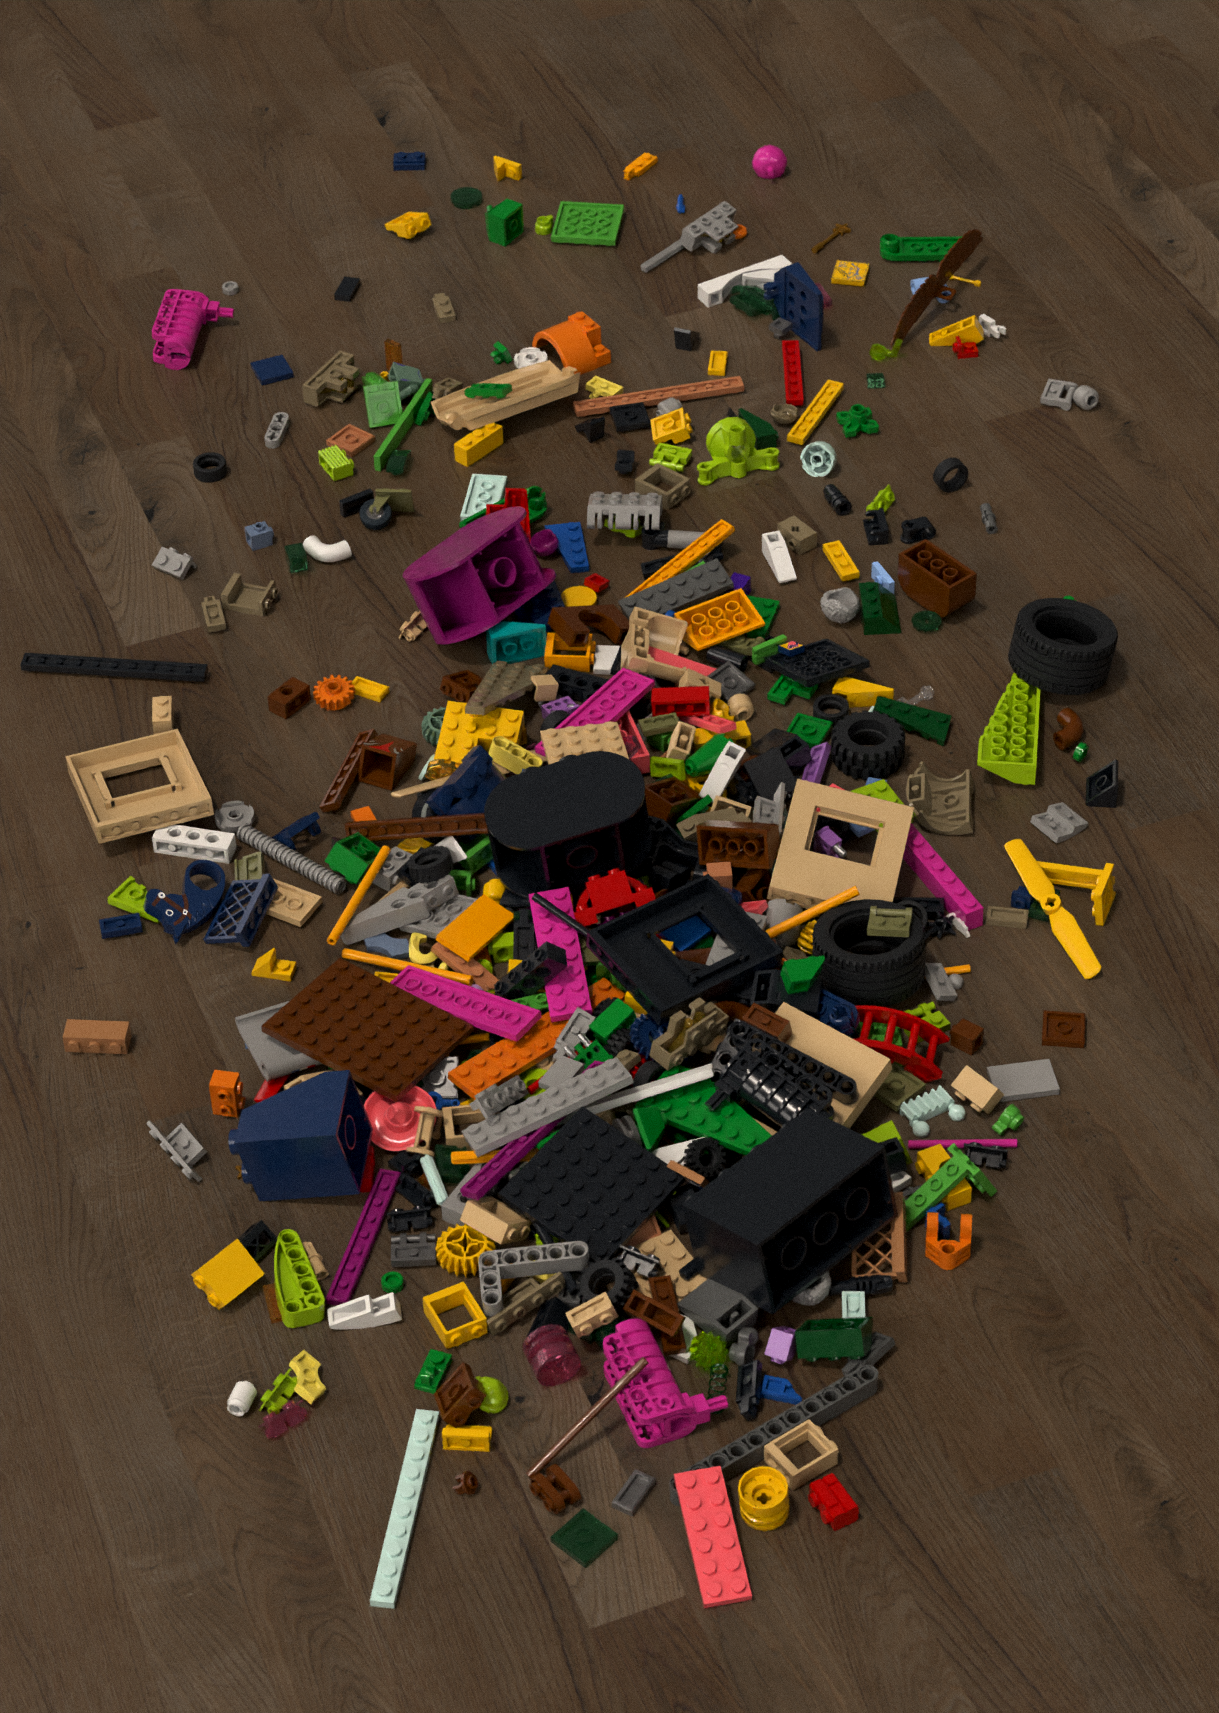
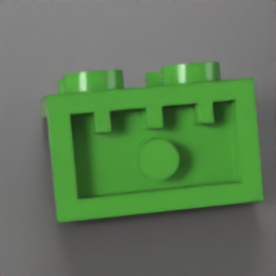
[458,834,493,875]

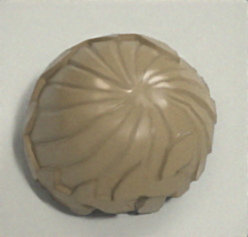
[771,403,798,424]

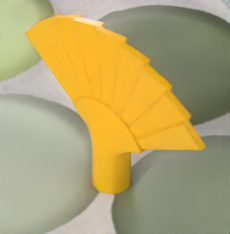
[396,838,433,854]

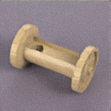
[406,1106,443,1157]

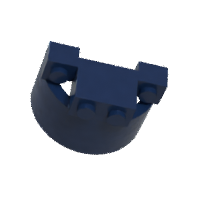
[425,745,507,843]

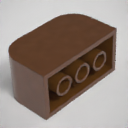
[898,539,977,617]

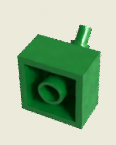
[485,199,524,247]

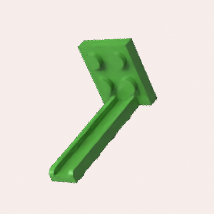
[361,372,402,428]
[905,1143,997,1232]

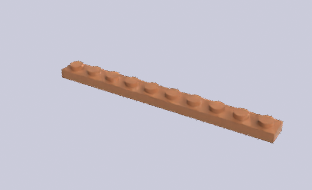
[573,376,744,417]

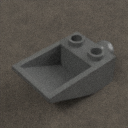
[677,1278,759,1349]

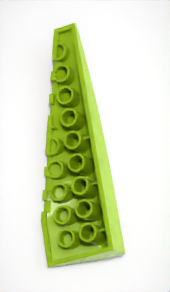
[977,673,1041,785]

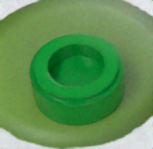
[1072,742,1089,762]
[381,1271,404,1294]

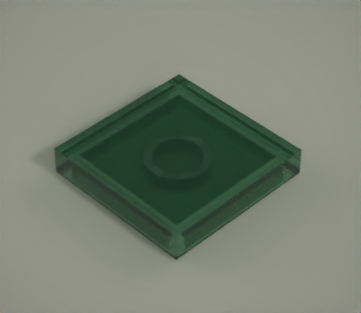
[550,1508,618,1568]

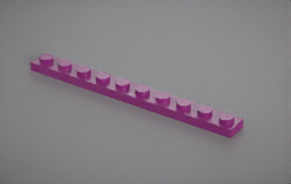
[460,1060,604,1200]

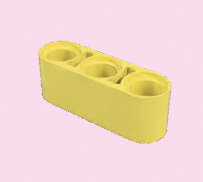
[488,736,543,774]

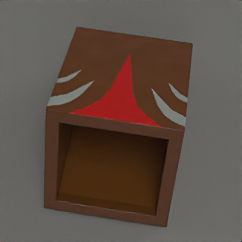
[357,734,417,791]

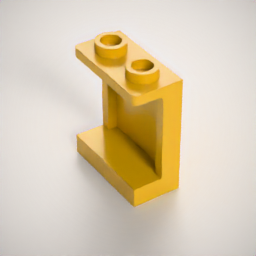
[191,1238,265,1310]

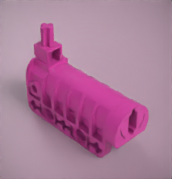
[152,289,234,370]
[603,1319,728,1448]

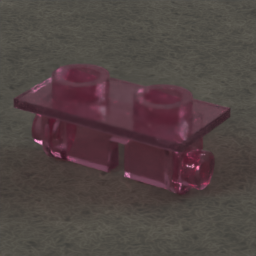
[258,1400,308,1439]

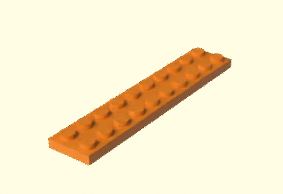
[448,977,626,1100]

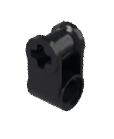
[900,516,936,544]

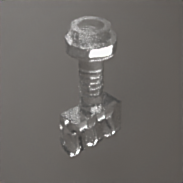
[896,685,935,705]

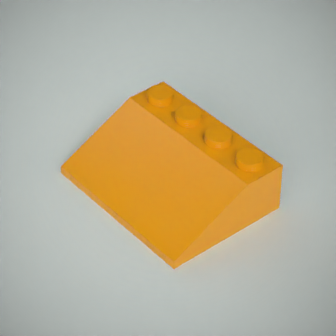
[674,588,765,651]

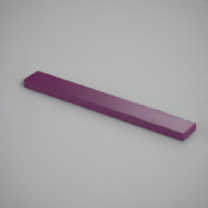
[326,1168,401,1306]

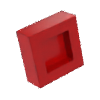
[583,573,610,592]

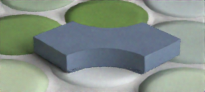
[364,933,409,960]

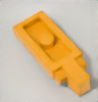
[624,152,658,181]

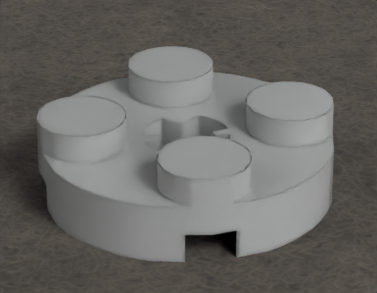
[215,801,255,833]

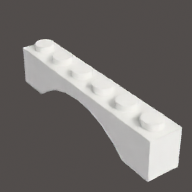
[698,255,792,308]

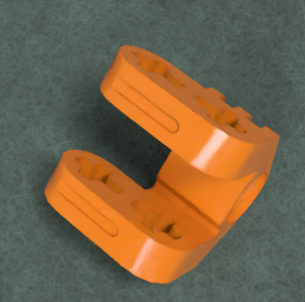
[925,1212,972,1270]

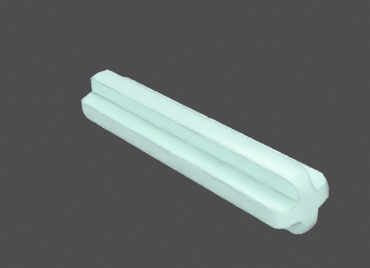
[420,1154,448,1206]

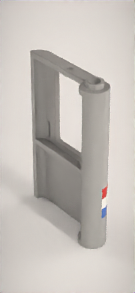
[235,1001,322,1081]

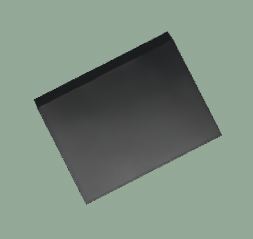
[1085,759,1119,808]

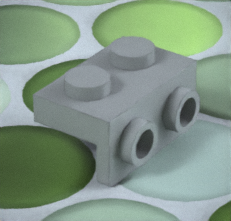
[152,547,197,580]

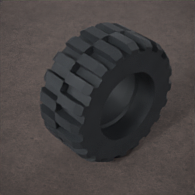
[831,710,905,780]

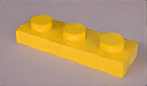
[822,540,859,582]

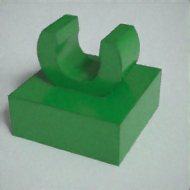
[490,341,513,365]

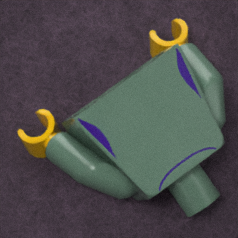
[380,362,425,400]

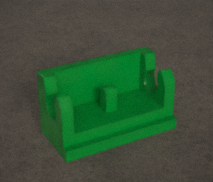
[589,998,637,1045]

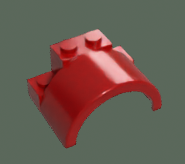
[573,868,656,926]

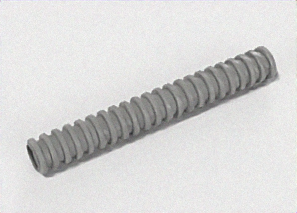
[236,823,347,894]

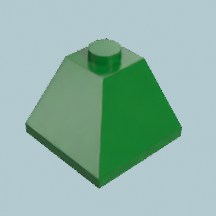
[633,1107,668,1153]

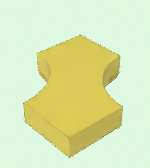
[289,1350,326,1404]

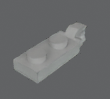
[552,1007,596,1062]

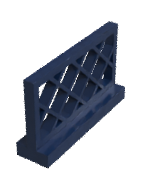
[203,874,278,947]

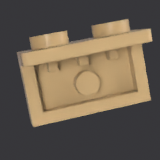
[565,1292,619,1338]

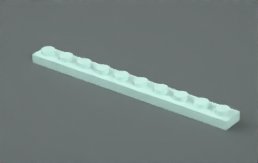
[370,1409,440,1609]

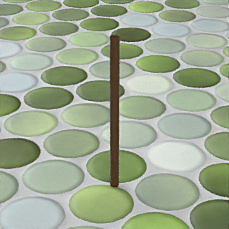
[526,1357,649,1478]

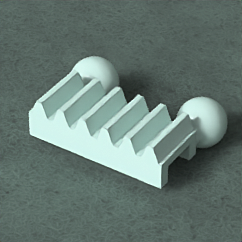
[899,1085,966,1138]

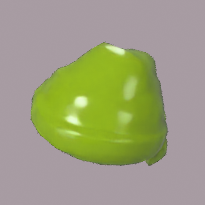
[475,1376,508,1414]

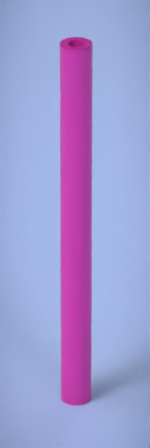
[908,1139,1017,1149]

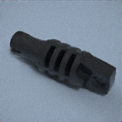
[830,1275,893,1296]

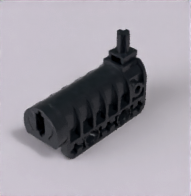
[705,1038,835,1127]

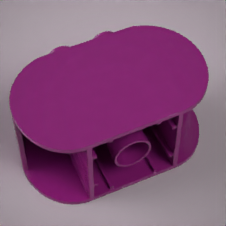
[402,507,556,645]

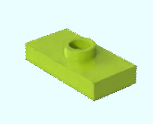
[650,756,686,781]

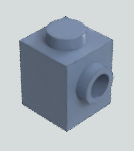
[244,521,274,551]

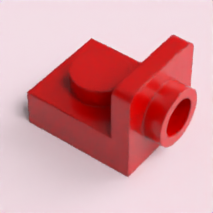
[952,336,978,359]

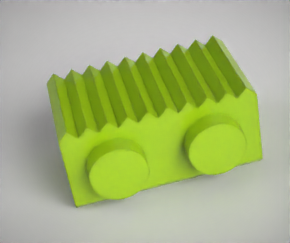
[318,444,354,481]

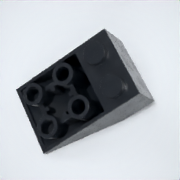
[746,728,812,774]
[750,969,823,1015]

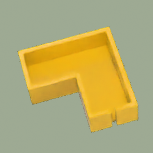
[433,701,525,778]

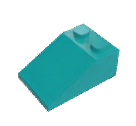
[486,621,546,664]

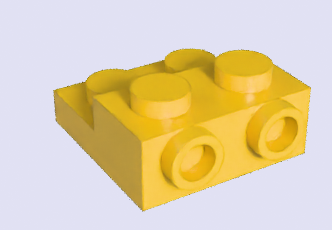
[385,212,432,239]
[651,407,693,445]

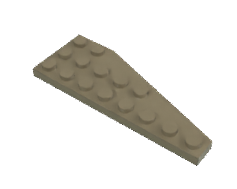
[465,661,549,715]

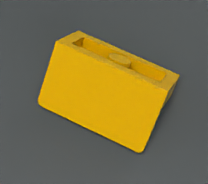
[442,1425,492,1452]

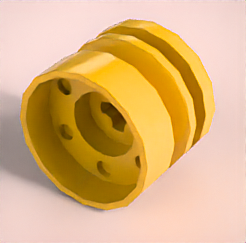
[738,1466,790,1531]

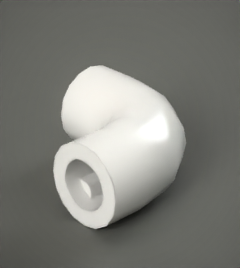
[303,536,352,562]

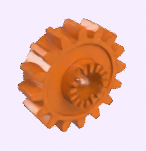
[313,675,355,711]

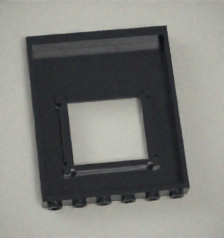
[586,874,783,1026]

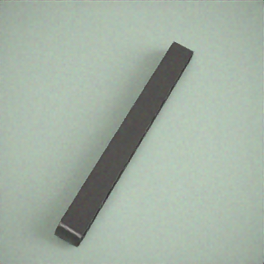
[669,1365,878,1506]

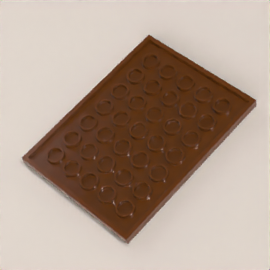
[262,958,473,1102]

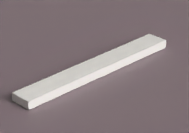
[556,1063,714,1126]

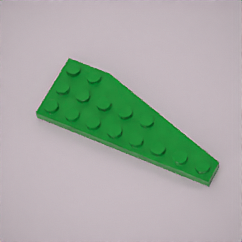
[634,1065,772,1155]

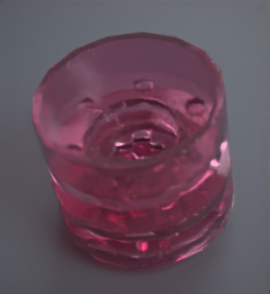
[523,1324,581,1386]

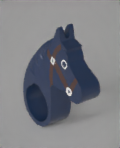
[143,860,225,944]

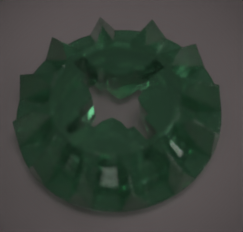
[912,611,941,633]

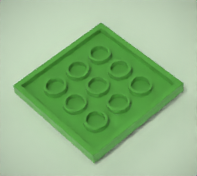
[551,201,624,246]

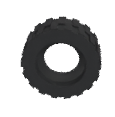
[407,846,454,883]

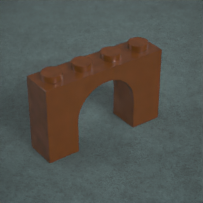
[547,604,629,647]

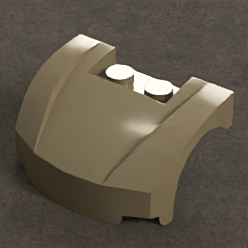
[906,761,974,835]

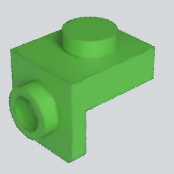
[449,870,476,897]

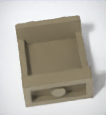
[221,573,278,616]

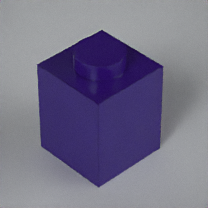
[725,572,751,595]

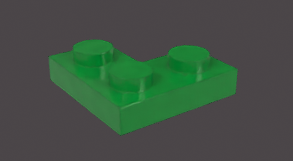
[767,674,818,705]

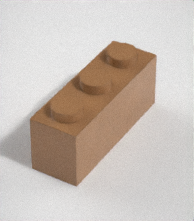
[63,1019,131,1054]

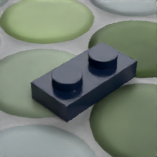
[99,913,143,939]

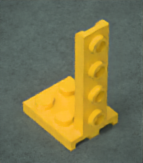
[1037,861,1116,926]

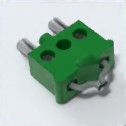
[563,1032,613,1070]

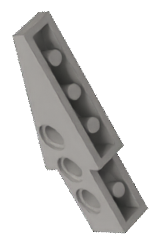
[341,874,459,945]

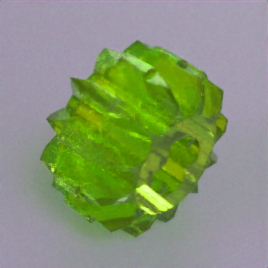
[688,1331,728,1371]

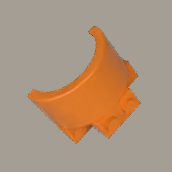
[532,311,611,375]

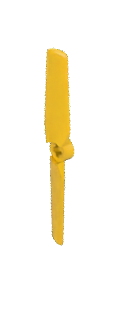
[1004,839,1101,980]

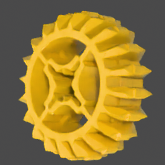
[435,1223,496,1277]

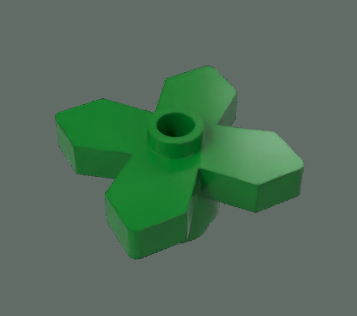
[836,404,879,438]

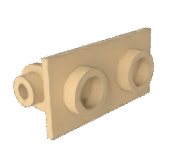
[399,611,427,641]

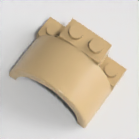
[620,607,688,683]

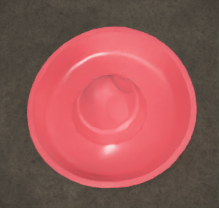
[364,1086,437,1152]

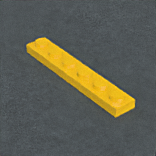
[787,380,844,445]

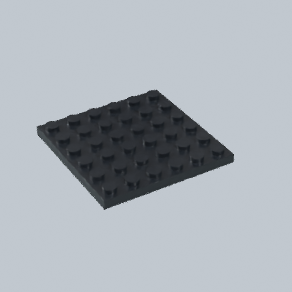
[498,1106,685,1263]

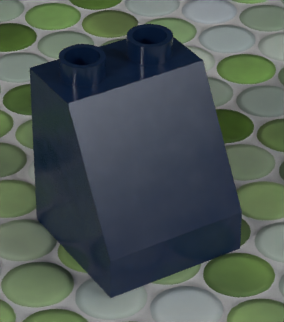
[228,1070,373,1201]

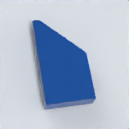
[760,1375,802,1405]

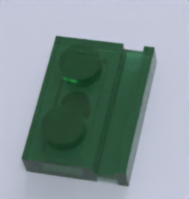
[434,1144,470,1183]

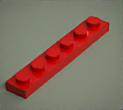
[782,340,803,406]

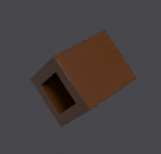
[949,1018,984,1056]

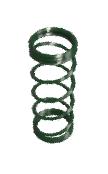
[707,1363,728,1414]

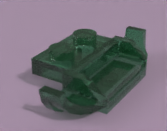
[729,285,780,321]

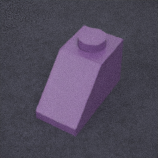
[764,1326,797,1364]

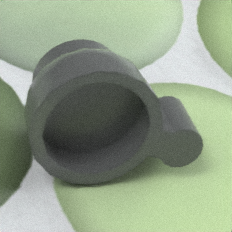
[729,1331,755,1366]

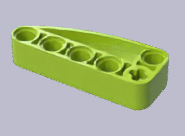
[274,1229,325,1328]

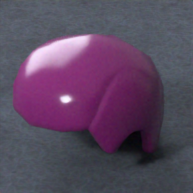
[530,529,559,556]

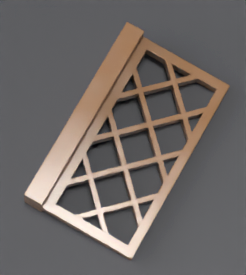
[852,1192,908,1283]

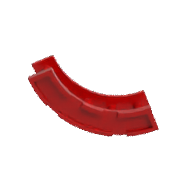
[854,1005,950,1083]

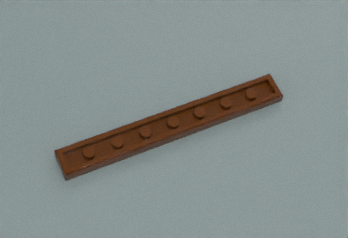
[345,813,488,841]

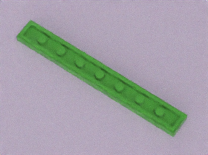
[373,378,433,472]

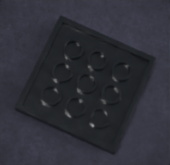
[764,638,870,688]

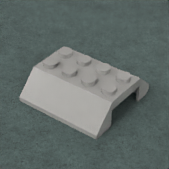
[587,492,663,530]

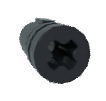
[823,484,852,516]

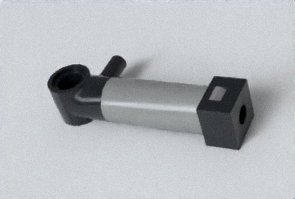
[642,522,723,553]

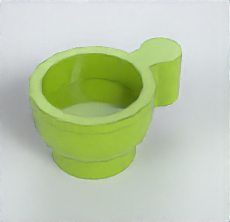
[535,215,553,235]

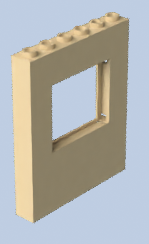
[65,729,214,844]
[767,779,914,913]
[733,1002,892,1156]

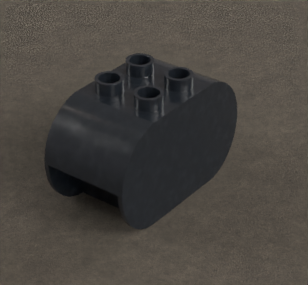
[484,751,653,899]

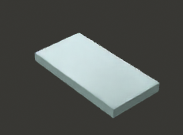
[460,474,507,521]

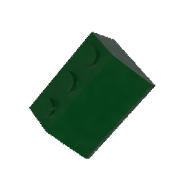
[858,582,901,635]
[795,1317,873,1361]

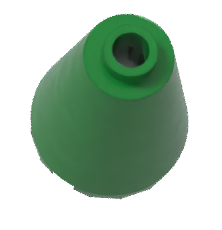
[685,733,734,777]

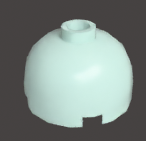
[800,441,837,477]

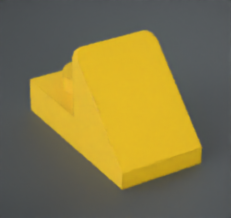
[493,155,522,182]
[251,948,297,982]

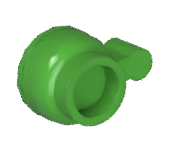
[992,1104,1025,1136]

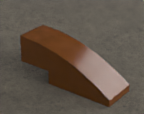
[623,1289,686,1338]

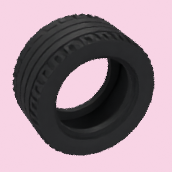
[1008,598,1118,695]
[813,899,925,1007]

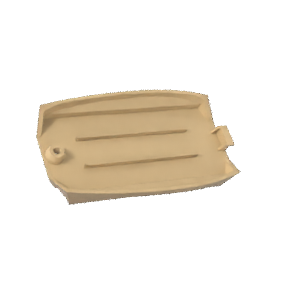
[431,360,580,430]

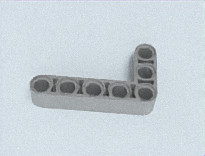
[478,1241,590,1318]

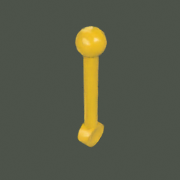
[949,275,981,287]

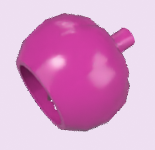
[752,145,787,179]

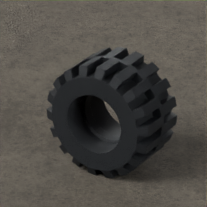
[577,1257,639,1317]

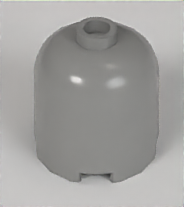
[763,899,803,951]

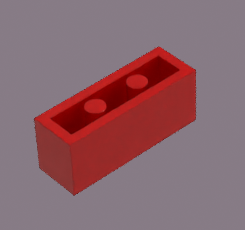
[651,686,710,717]

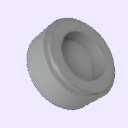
[222,281,239,296]

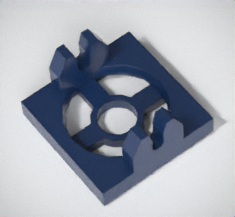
[271,812,321,850]

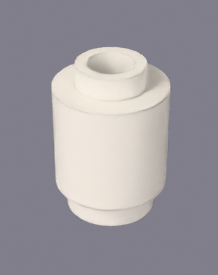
[227,1381,257,1416]

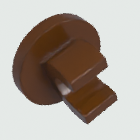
[452,1471,478,1495]

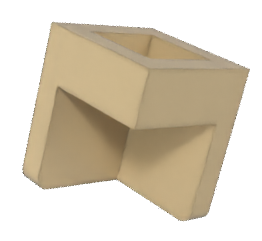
[531,675,559,702]

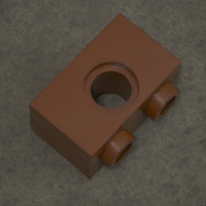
[267,677,311,719]

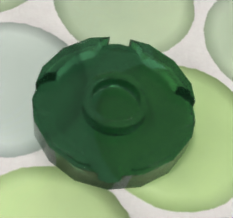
[451,187,482,209]

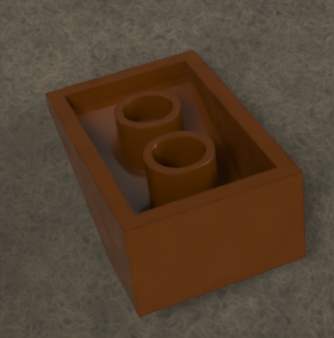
[645,777,702,824]

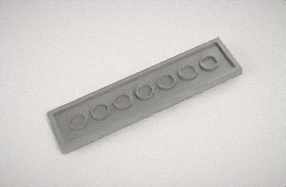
[461,1057,634,1157]

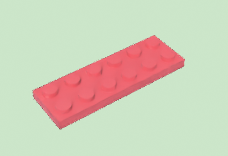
[674,1466,752,1608]

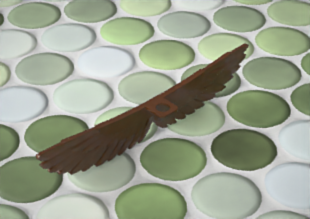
[889,229,983,353]

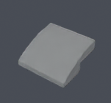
[1030,802,1089,843]

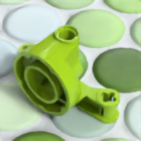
[697,417,780,485]

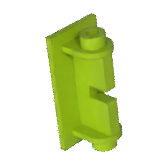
[866,485,895,513]
[259,1368,297,1416]

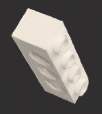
[152,825,237,864]

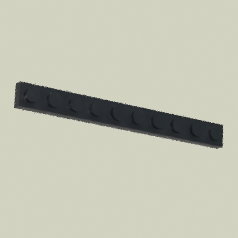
[20,653,208,682]

